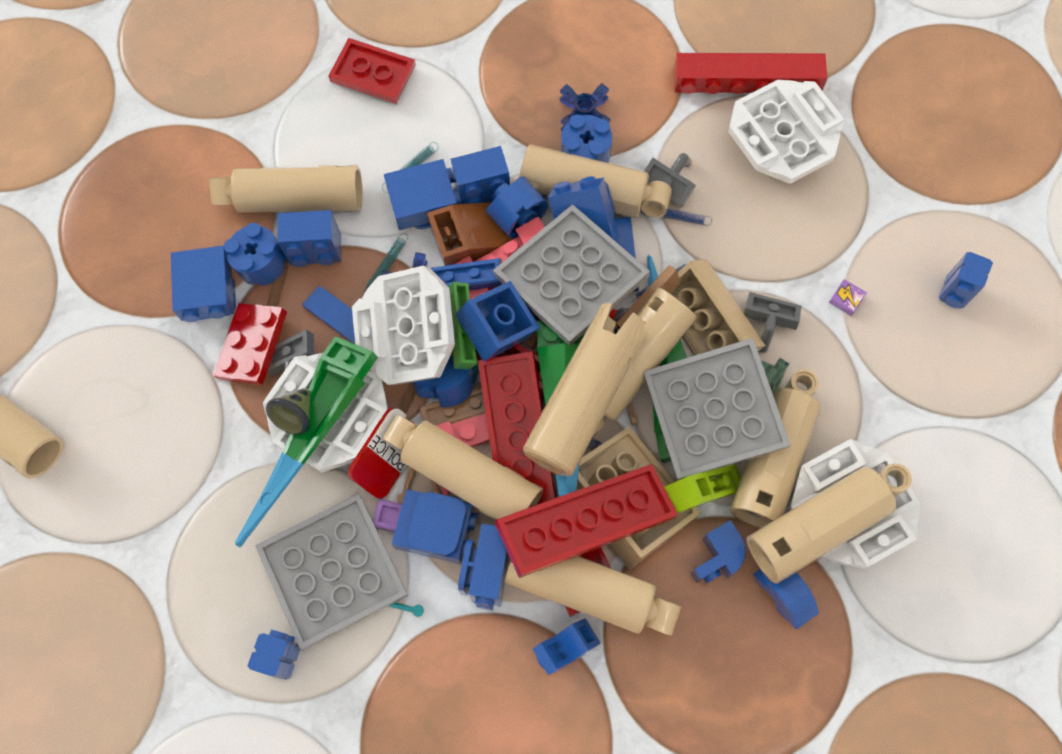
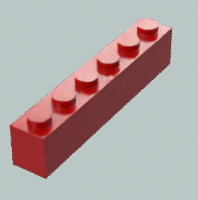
[674,53,828,94]

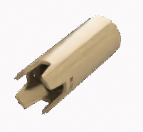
[523,303,647,477]

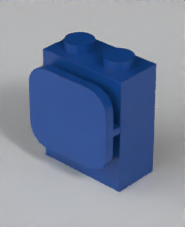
[383,159,461,231]
[548,176,619,242]
[171,245,236,322]
[392,489,478,564]
[458,524,509,610]

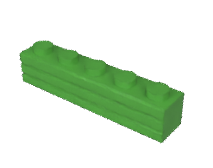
[449,282,477,370]

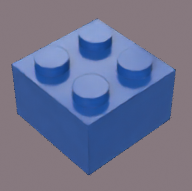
[450,146,510,204]
[277,210,341,267]
[455,281,540,362]

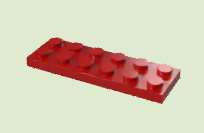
[478,351,556,505]
[495,464,678,578]

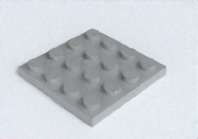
[493,204,650,346]
[643,338,791,480]
[255,493,408,651]

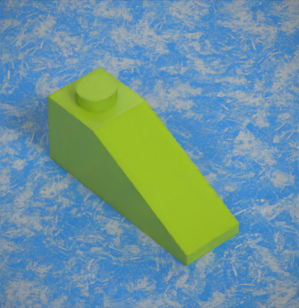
[664,464,741,513]

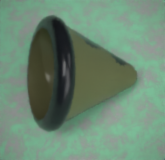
[265,388,311,435]

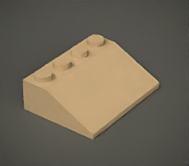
[576,427,701,570]

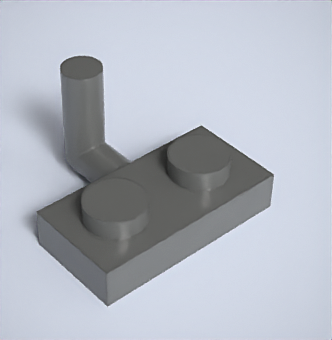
[644,153,696,207]
[744,292,802,353]
[267,329,314,376]

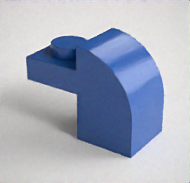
[413,357,477,407]
[691,520,745,583]
[753,563,819,630]
[533,618,601,676]

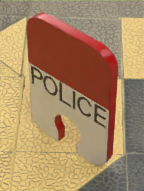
[348,408,418,499]

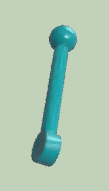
[388,603,424,617]

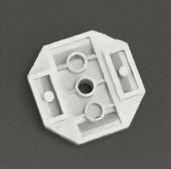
[728,80,844,184]
[352,266,455,385]
[263,353,388,473]
[788,439,921,569]

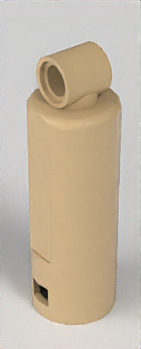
[519,144,672,218]
[209,165,363,213]
[593,288,697,436]
[730,369,821,528]
[0,394,64,479]
[382,414,543,521]
[746,463,912,584]
[505,556,682,635]

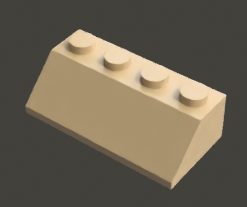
[671,260,766,355]

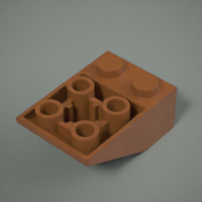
[427,202,513,266]

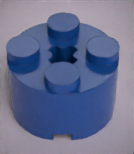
[561,115,612,163]
[486,176,548,239]
[224,223,287,286]

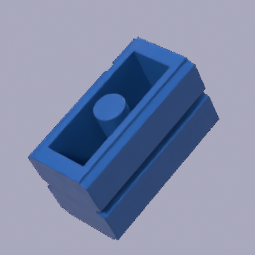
[939,252,993,309]
[247,629,300,680]

